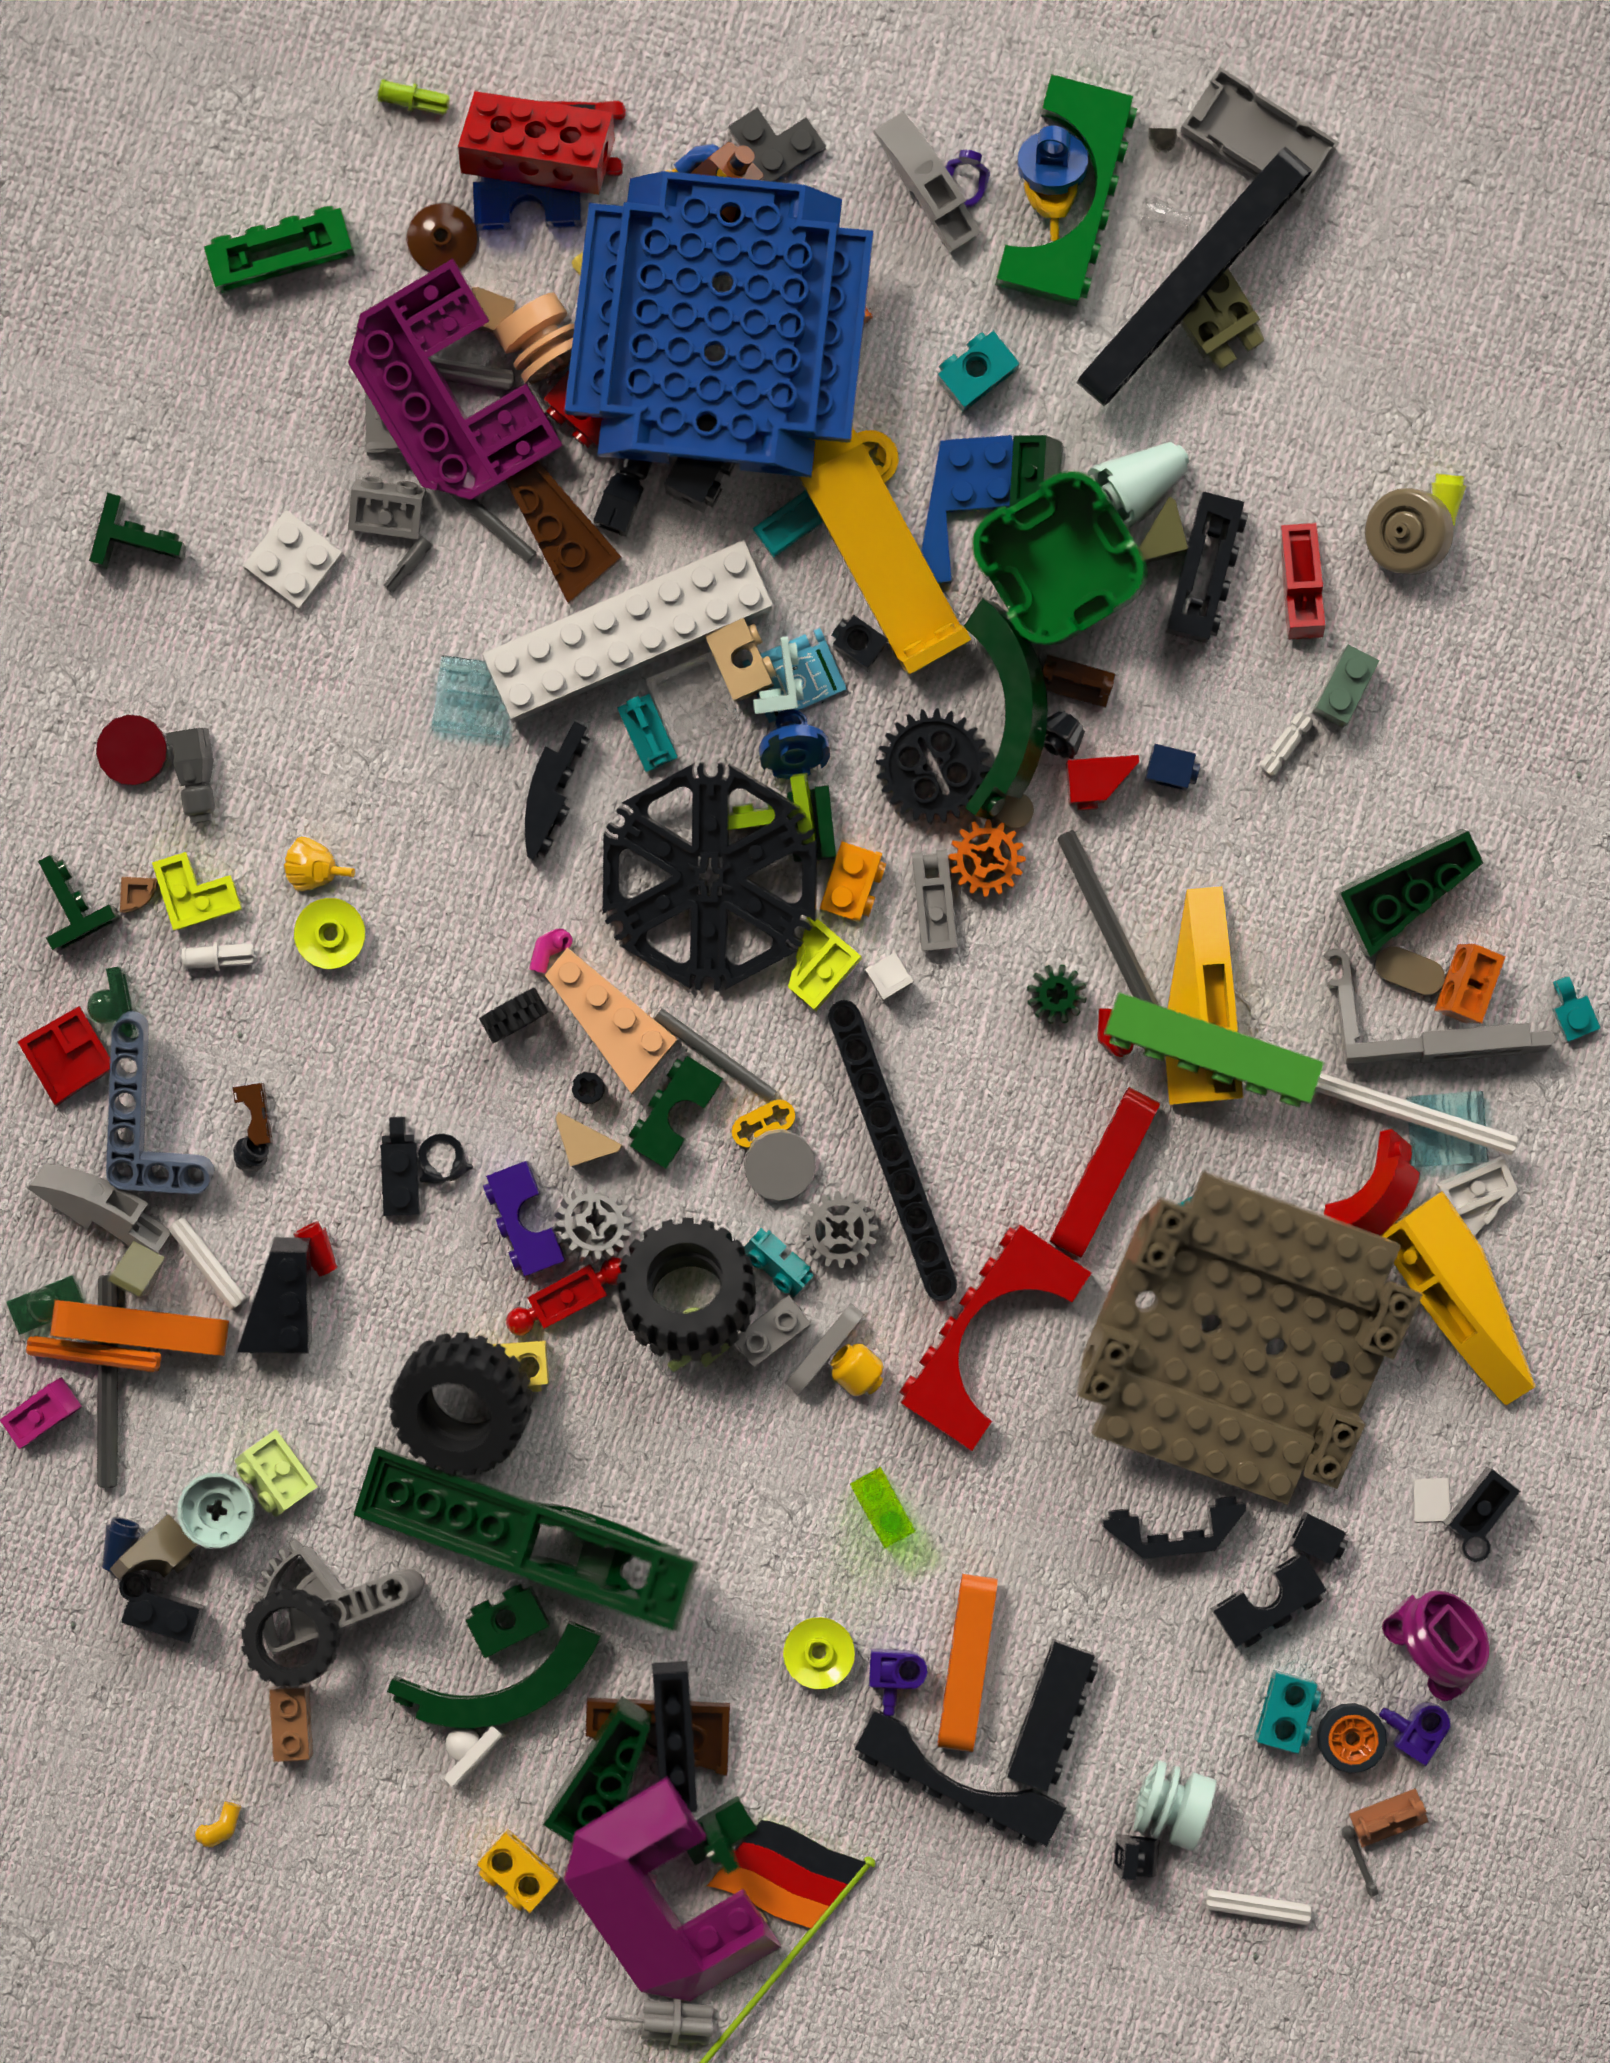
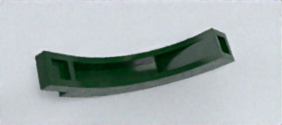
[964,598,1048,820]
[387,1620,602,1728]

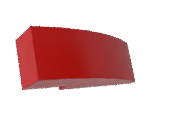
[1281,523,1325,640]

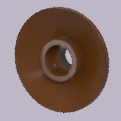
[407,203,478,272]

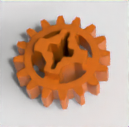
[948,819,1026,897]

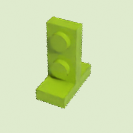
[729,773,817,844]

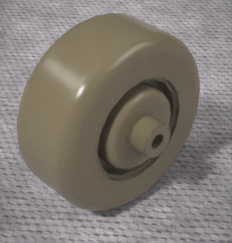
[1365,488,1454,575]

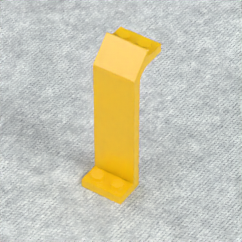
[798,427,972,674]

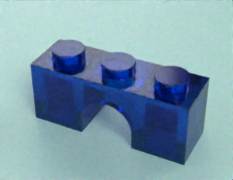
[473,177,582,231]

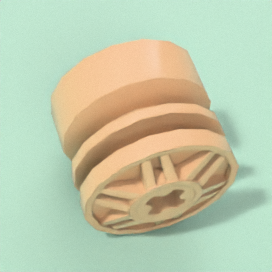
[493,292,575,385]

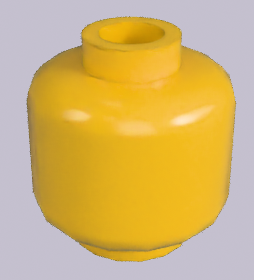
[830,1343,884,1396]

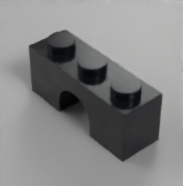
[1210,1552,1327,1649]

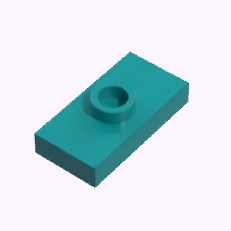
[752,490,823,559]

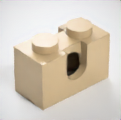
[705,618,777,703]

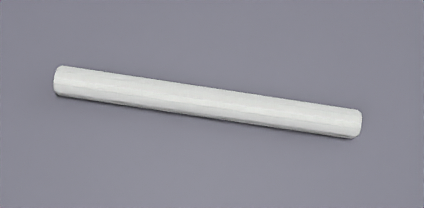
[1315,1073,1518,1155]

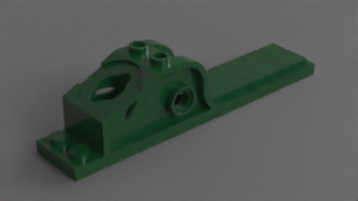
[353,1447,700,1632]

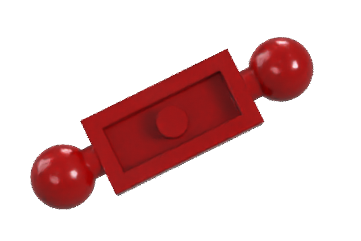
[506,1257,622,1336]

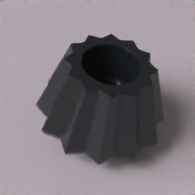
[1043,711,1085,759]

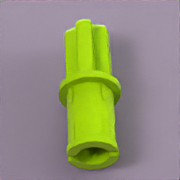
[378,79,450,115]

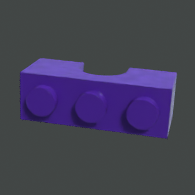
[483,1161,566,1276]

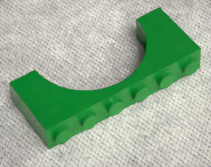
[995,74,1138,307]

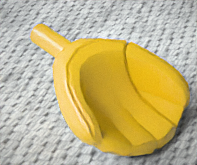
[1024,180,1078,241]
[284,837,355,891]

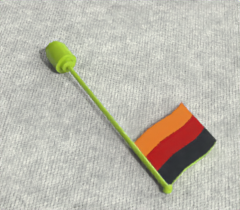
[699,1820,876,2063]

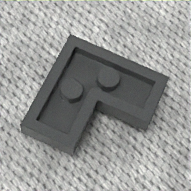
[728,107,826,182]

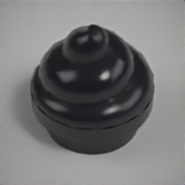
[233,1136,269,1171]

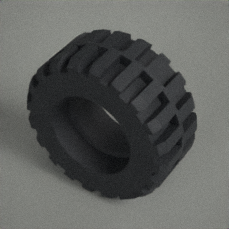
[617,1218,756,1361]
[389,1332,533,1476]

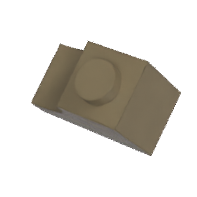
[110,1514,198,1580]

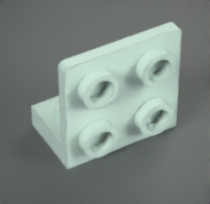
[753,636,804,714]

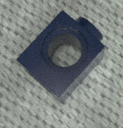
[1144,744,1200,791]

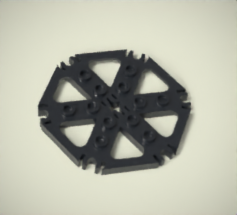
[603,762,818,991]

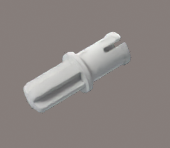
[182,942,254,971]

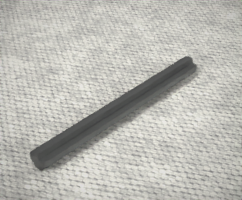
[1058,830,1159,1006]
[97,1275,118,1488]

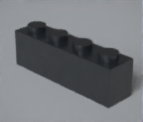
[1006,1639,1099,1792]
[652,1661,698,1813]

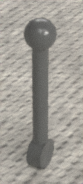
[1341,1825,1378,1897]

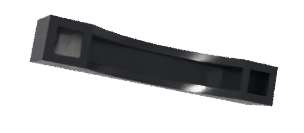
[854,1707,1066,1848]

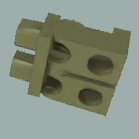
[1180,268,1265,371]

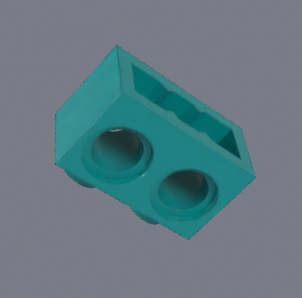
[1254,1670,1321,1754]

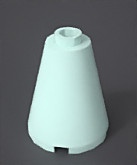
[1087,442,1189,529]

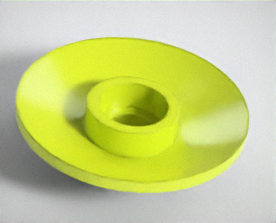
[294,898,365,969]
[783,1617,855,1689]

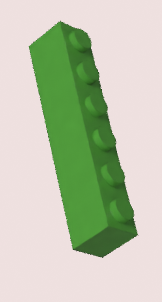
[1103,992,1324,1108]

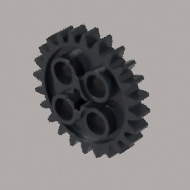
[876,708,991,825]

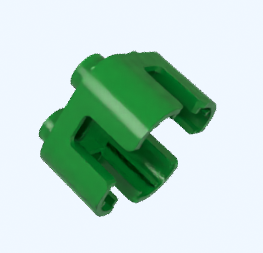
[972,471,1148,645]

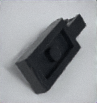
[380,1116,420,1216]

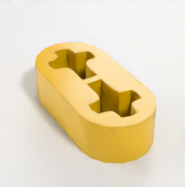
[732,1099,795,1148]

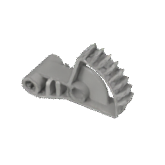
[252,1539,424,1653]

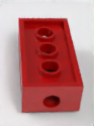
[458,91,615,195]

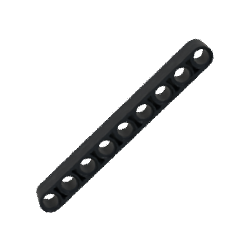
[1077,147,1313,406]
[828,1000,957,1301]

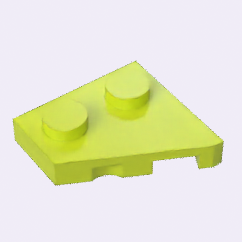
[788,917,863,1011]

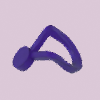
[946,149,990,208]

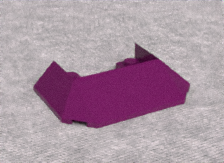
[348,259,563,500]
[564,1777,781,2001]

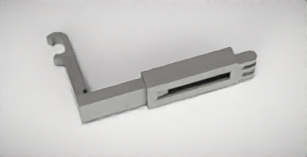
[1323,949,1555,1065]

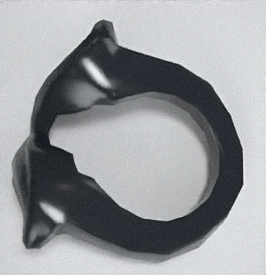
[418,1134,473,1185]

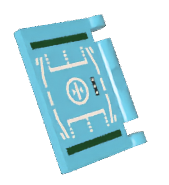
[742,628,847,723]

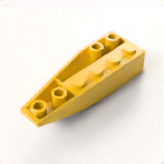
[1165,886,1244,1105]
[1380,1190,1536,1406]

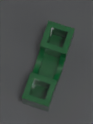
[628,1056,724,1169]

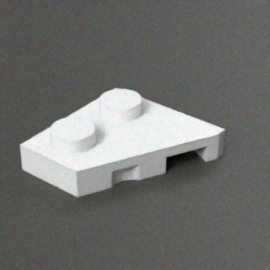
[1437,1156,1518,1236]

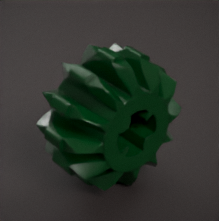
[1026,964,1087,1024]

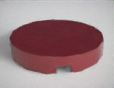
[96,715,168,786]

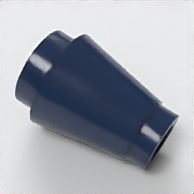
[102,1517,141,1572]

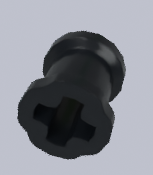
[572,1072,605,1104]

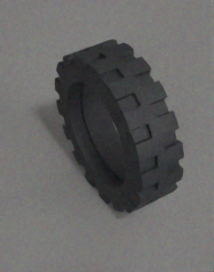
[241,1589,340,1687]

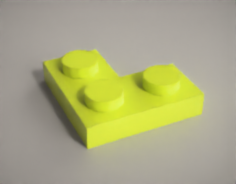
[152,852,243,931]

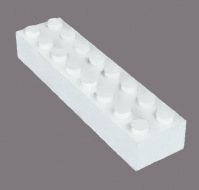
[482,540,773,723]

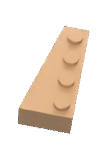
[545,948,678,1095]

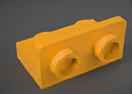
[819,841,887,923]

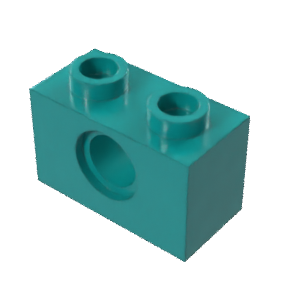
[937,330,1020,413]

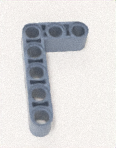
[106,1011,214,1194]

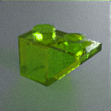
[849,1466,916,1549]

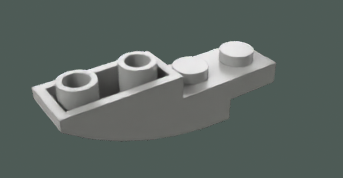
[873,112,981,252]
[27,1163,171,1253]

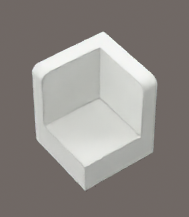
[865,952,914,1001]

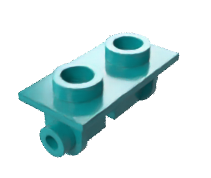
[617,693,678,772]
[744,1228,814,1298]

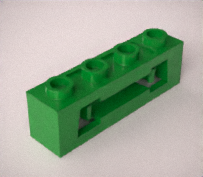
[204,206,355,294]

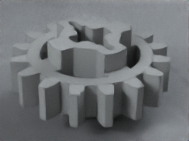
[553,1185,632,1264]
[801,1191,878,1268]

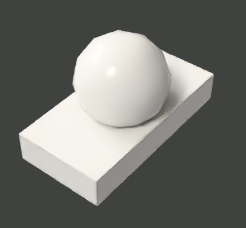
[443,1725,506,1787]

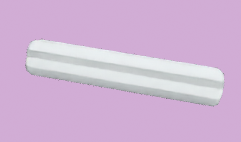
[169,1218,246,1309]
[1205,1889,1312,1925]

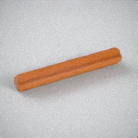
[26,1336,161,1372]

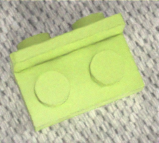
[234,1429,318,1517]

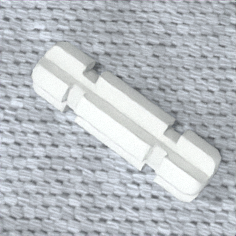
[1259,712,1313,776]

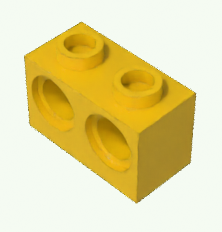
[477,1828,560,1913]

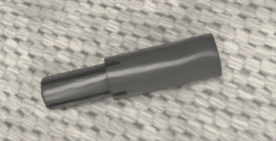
[384,535,433,592]

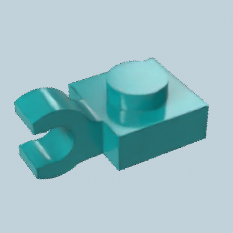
[1552,976,1601,1042]

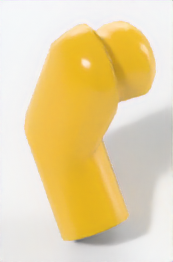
[195,1801,241,1848]

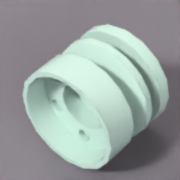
[178,1473,255,1548]
[1133,1760,1216,1851]

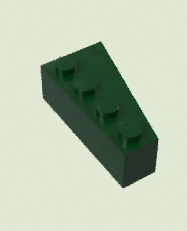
[1334,829,1484,957]
[543,1696,652,1843]

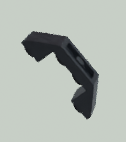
[1101,1496,1246,1559]

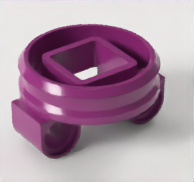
[1382,1590,1489,1701]

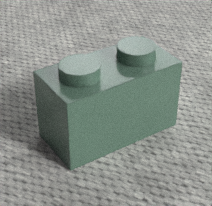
[1312,644,1380,728]

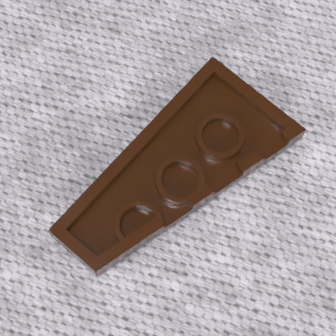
[505,460,622,605]
[586,1698,730,1776]

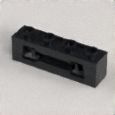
[1165,491,1248,643]

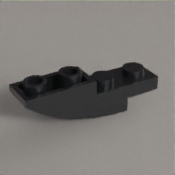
[525,721,591,863]

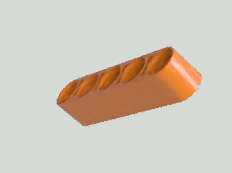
[50,1300,230,1356]
[937,1574,998,1753]

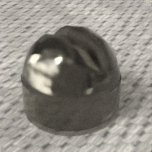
[1148,128,1177,153]

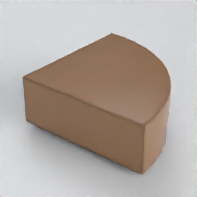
[120,877,158,913]

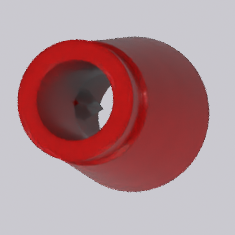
[293,1221,338,1277]

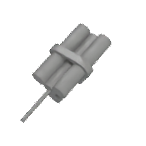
[606,1999,713,2046]

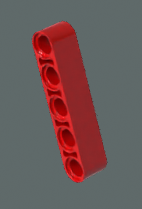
[1049,1087,1160,1258]

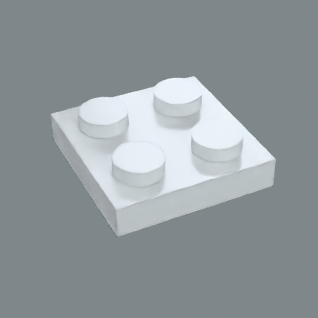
[243,510,343,610]

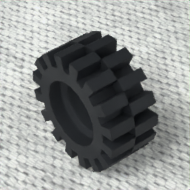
[479,987,549,1043]

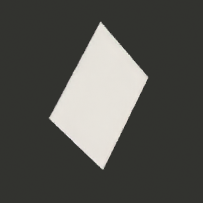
[1413,1478,1450,1522]

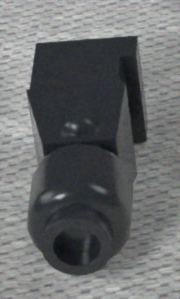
[593,459,652,537]

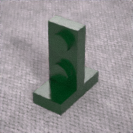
[89,493,187,569]
[38,855,120,952]
[687,1796,757,1874]

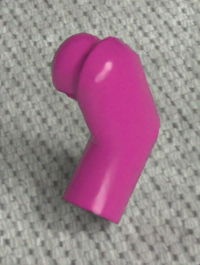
[529,929,573,974]

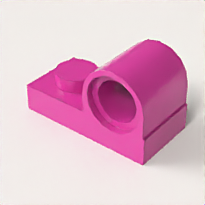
[0,1377,82,1449]

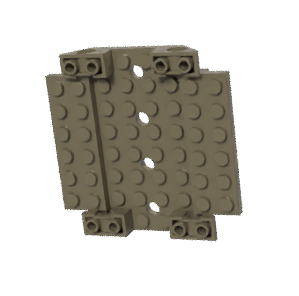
[1077,1171,1422,1505]

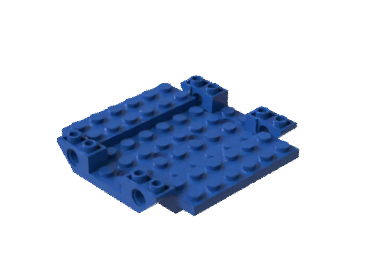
[564,171,874,478]

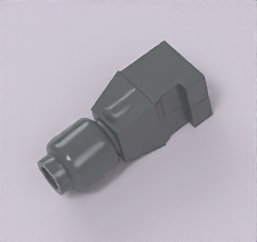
[166,728,215,824]

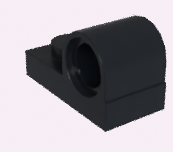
[1113,1834,1160,1881]

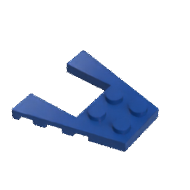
[921,435,1013,584]

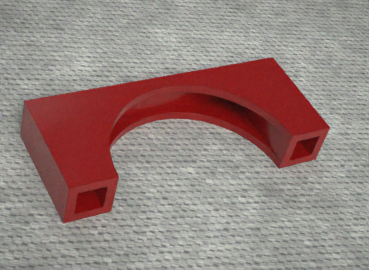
[899,1225,1092,1451]

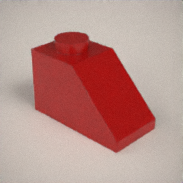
[1066,755,1139,811]

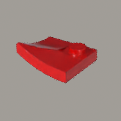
[17,1006,110,1107]

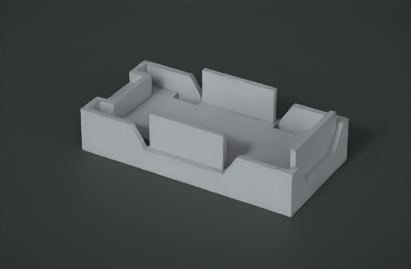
[1180,67,1340,207]

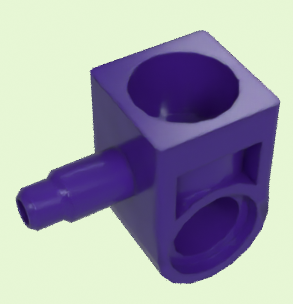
[869,1648,928,1716]
[1379,1702,1450,1766]

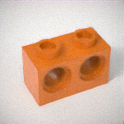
[1434,944,1506,1023]

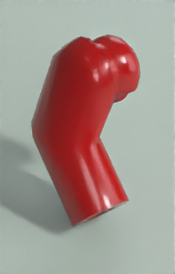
[1097,1008,1134,1057]

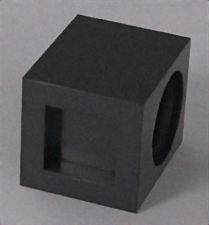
[831,615,888,672]
[1289,1511,1348,1565]

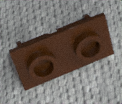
[1043,654,1116,708]

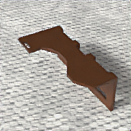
[232,1083,273,1145]

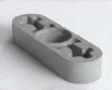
[785,1303,865,1394]

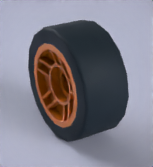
[1317,1703,1387,1773]

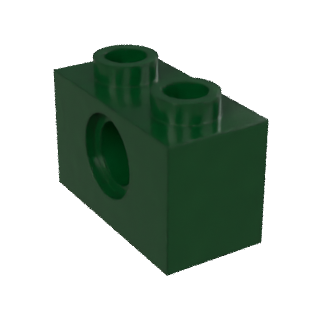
[465,1583,550,1659]

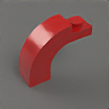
[1324,1128,1420,1236]

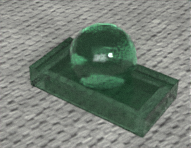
[87,966,138,1038]
[6,1275,85,1335]

